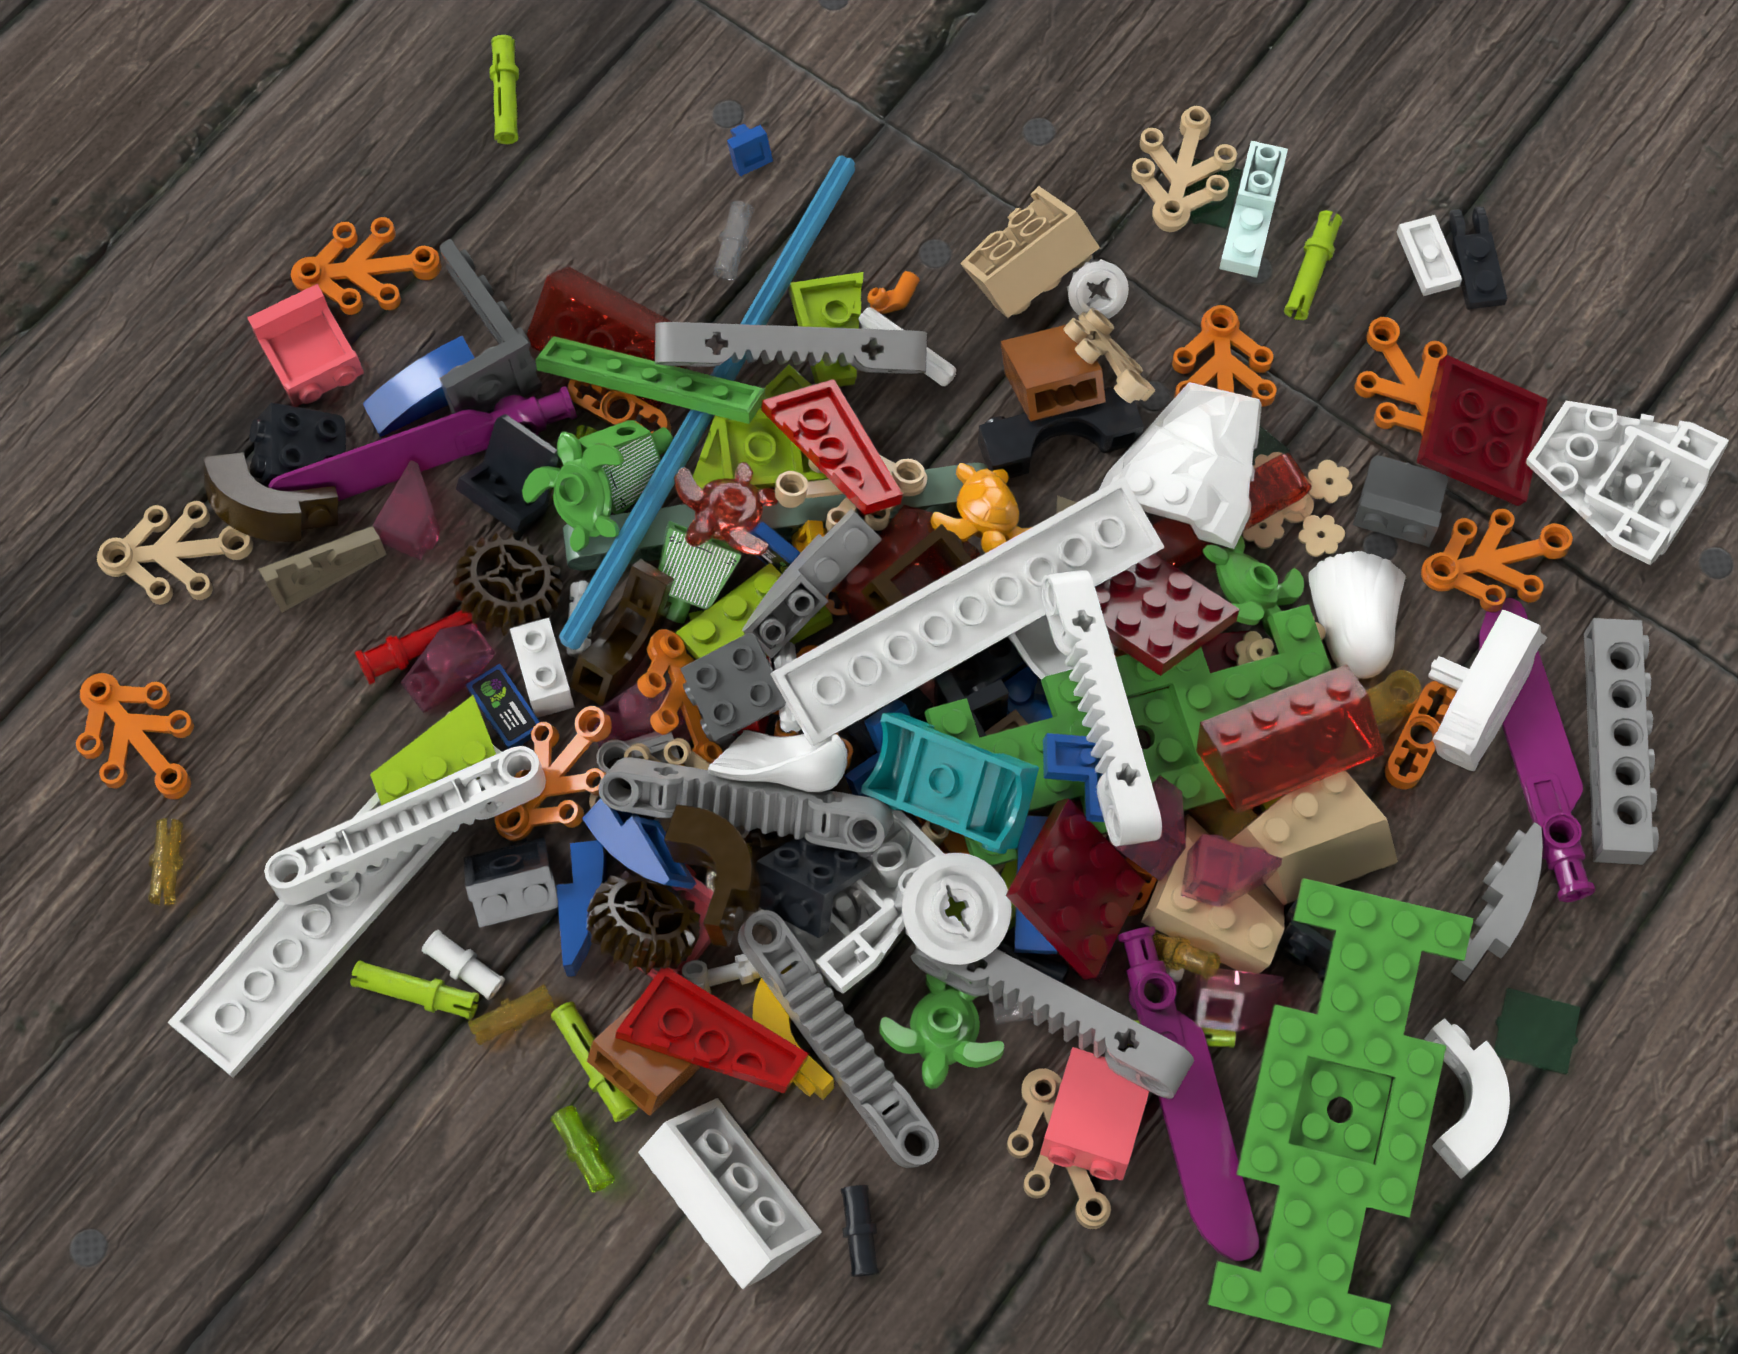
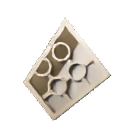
[960,186,1100,318]
[1229,755,1398,905]
[1141,814,1285,978]

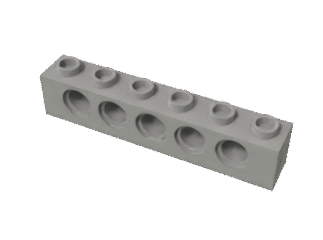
[1584,618,1659,865]

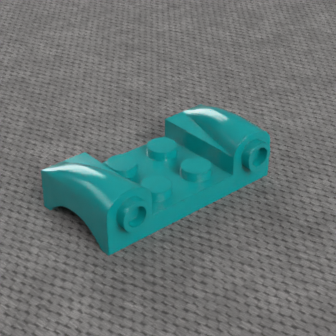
[861,713,1039,854]

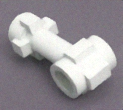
[681,954,761,994]

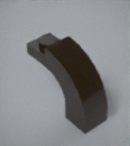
[204,453,338,542]
[569,559,674,706]
[664,804,761,947]

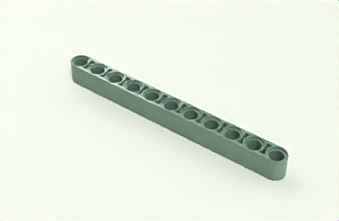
[563,463,988,571]

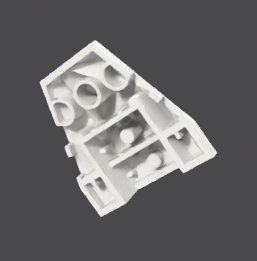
[1098,382,1262,549]
[1526,400,1729,565]
[760,809,944,994]

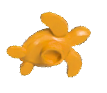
[931,463,1032,553]

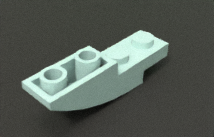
[1219,141,1288,278]

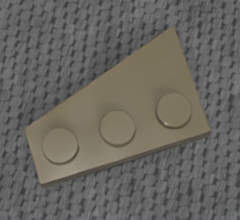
[258,526,387,613]

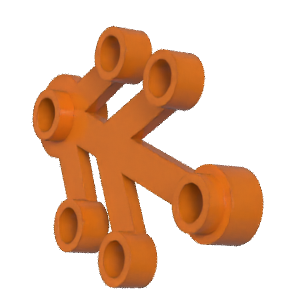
[291,217,442,315]
[1172,305,1277,406]
[1355,317,1447,435]
[1421,509,1573,612]
[637,629,723,764]
[76,673,194,800]
[495,706,612,841]

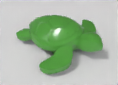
[522,432,624,552]
[1203,536,1304,638]
[879,973,1004,1089]

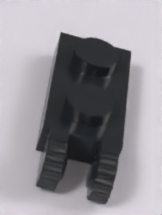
[1449,207,1508,310]

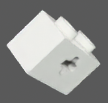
[510,618,575,718]

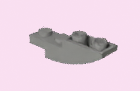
[742,509,882,659]
[1451,822,1543,982]

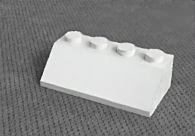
[638,1098,822,1289]

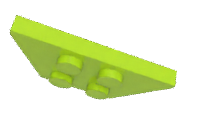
[688,408,829,495]

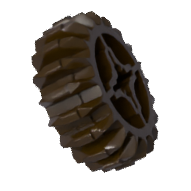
[453,533,563,636]
[586,871,700,975]

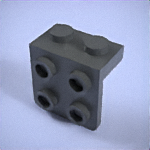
[1353,456,1448,547]
[680,633,786,748]

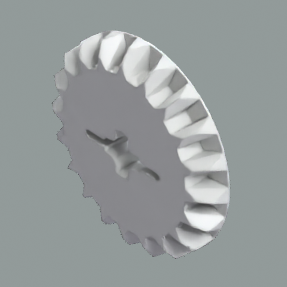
[901,853,1011,965]

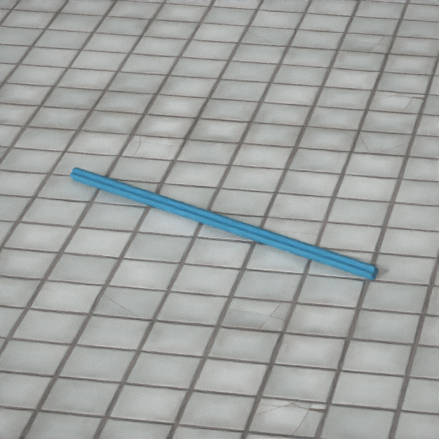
[559,155,855,650]

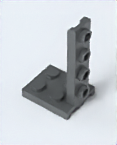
[439,239,542,414]

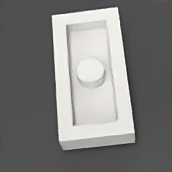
[1397,215,1462,296]

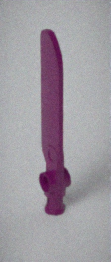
[268,386,577,501]
[1479,598,1595,902]
[1118,926,1259,1261]

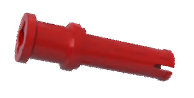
[354,610,478,685]

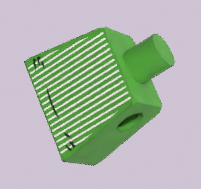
[579,420,673,514]
[658,521,741,623]

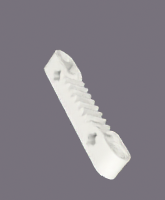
[1041,570,1162,847]
[264,746,546,905]

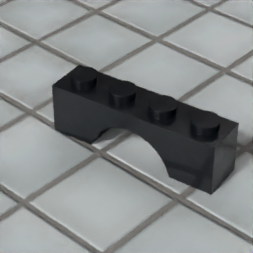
[978,387,1144,479]

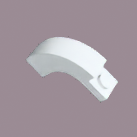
[1424,1018,1510,1179]

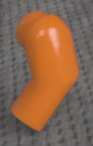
[867,271,920,314]

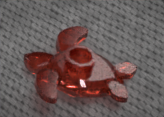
[674,462,779,556]

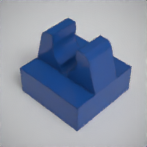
[727,124,773,176]

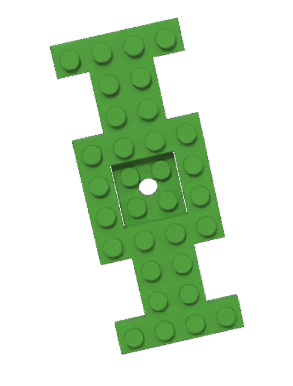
[925,604,1362,867]
[1207,878,1474,1348]

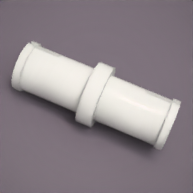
[422,930,505,1000]

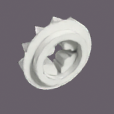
[1067,259,1129,319]

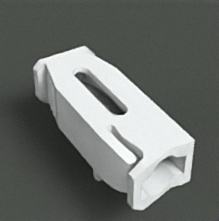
[1428,610,1547,771]

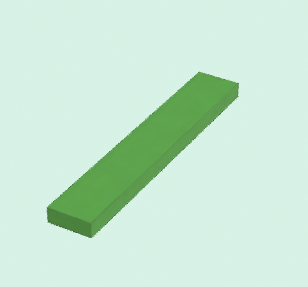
[536,336,766,424]

